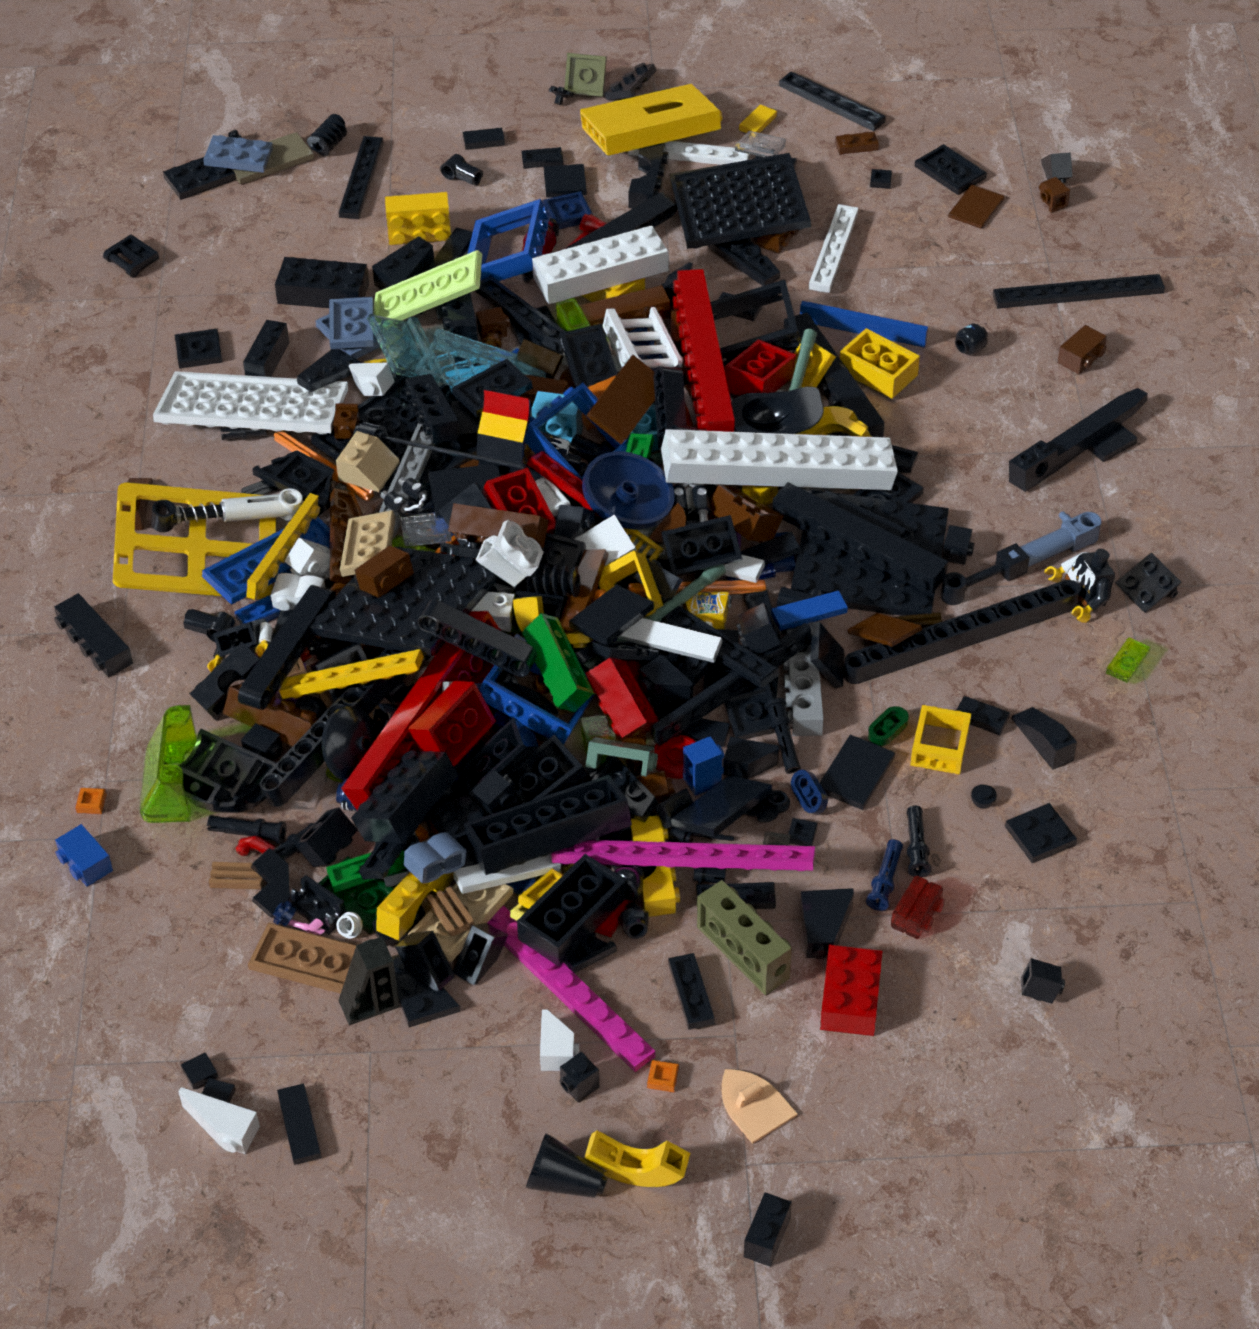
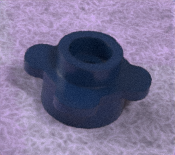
[273,901,296,926]

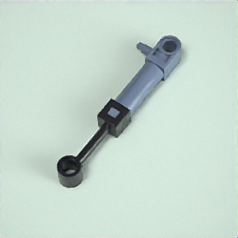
[941,511,1101,605]

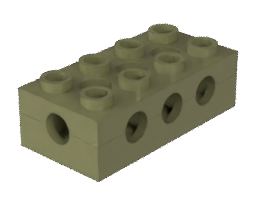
[697,880,792,996]

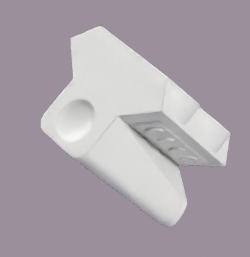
[476,520,544,587]

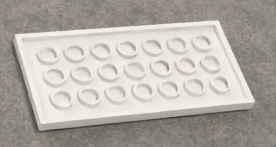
[153,371,348,434]

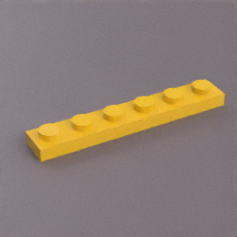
[246,493,320,600]
[279,649,424,699]

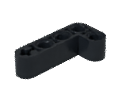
[654,366,698,452]

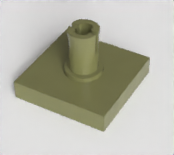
[564,53,607,97]

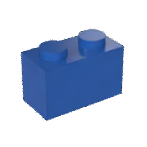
[683,736,724,796]
[55,824,113,887]

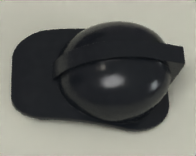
[731,387,824,434]

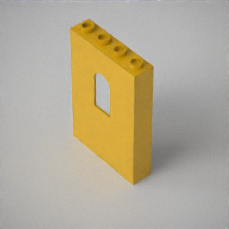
[580,84,723,156]

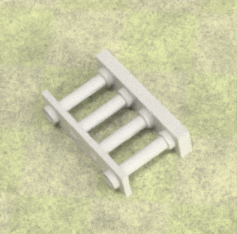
[603,307,683,368]

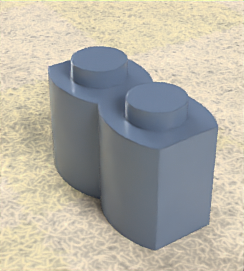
[404,832,466,883]

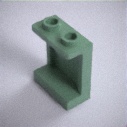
[585,737,658,777]

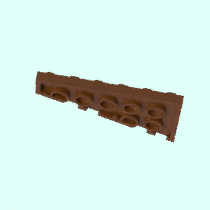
[330,488,363,584]

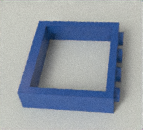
[467,199,551,281]
[525,383,630,480]
[479,634,596,745]

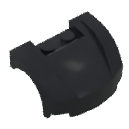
[161,728,277,813]

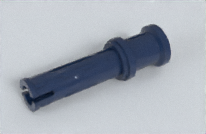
[866,839,903,911]

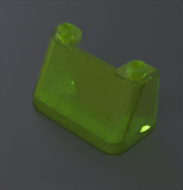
[139,705,197,823]

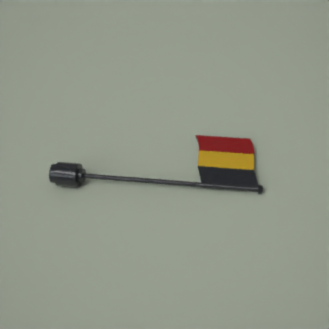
[353,390,531,470]

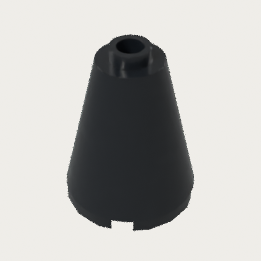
[525,1133,608,1198]

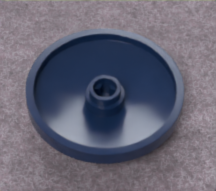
[582,451,674,530]

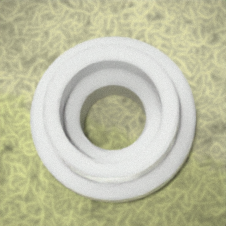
[337,912,362,939]

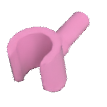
[288,918,325,936]

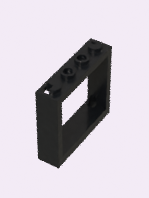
[710,280,801,370]

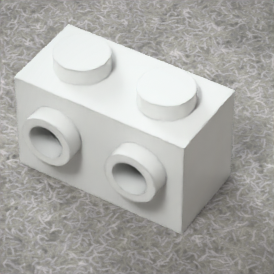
[285,538,330,580]
[472,592,514,632]

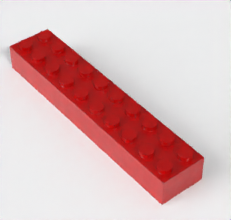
[673,269,735,432]
[341,611,501,810]

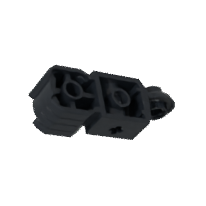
[435,293,483,369]

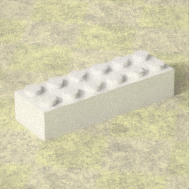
[532,226,668,304]

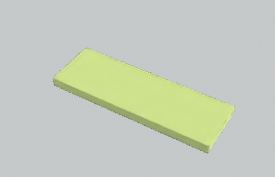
[373,250,482,329]

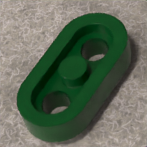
[868,706,909,746]

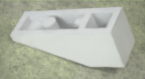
[179,1087,260,1154]

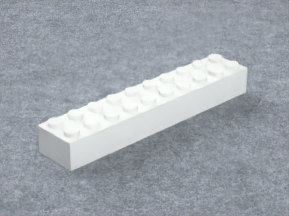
[661,429,897,490]

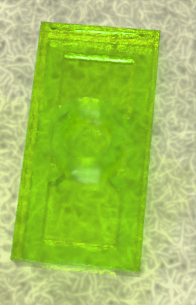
[1106,637,1150,683]

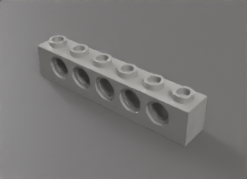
[780,622,823,736]

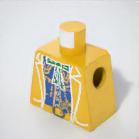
[683,592,728,629]

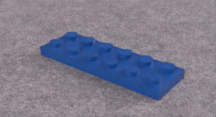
[202,516,330,605]

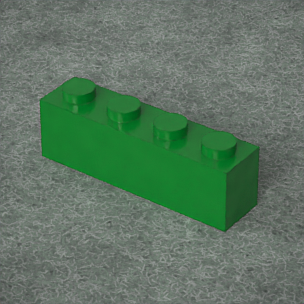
[522,613,594,712]

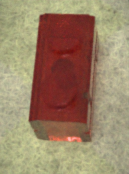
[891,876,945,939]

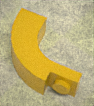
[796,406,871,437]
[513,596,594,648]
[584,1130,691,1187]

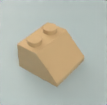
[336,431,400,492]

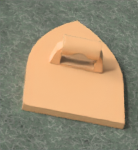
[722,1069,797,1144]

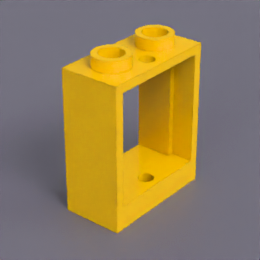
[599,550,663,616]
[910,705,971,775]

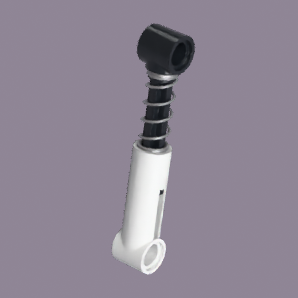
[151,488,302,532]

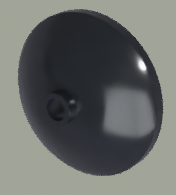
[322,706,378,781]

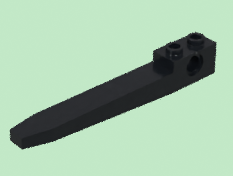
[1009,388,1148,492]

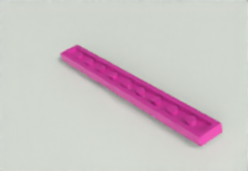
[551,840,815,871]
[487,905,656,1072]

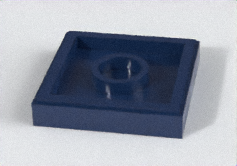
[542,191,593,229]

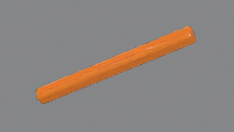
[274,431,374,501]
[627,579,766,597]

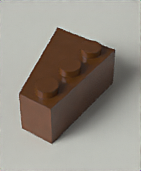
[710,484,784,543]

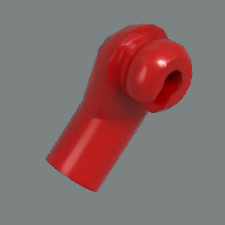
[236,836,275,856]

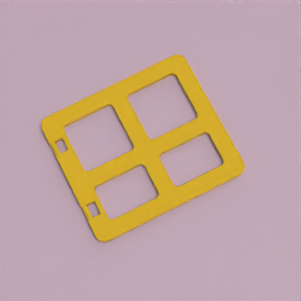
[112,482,276,599]

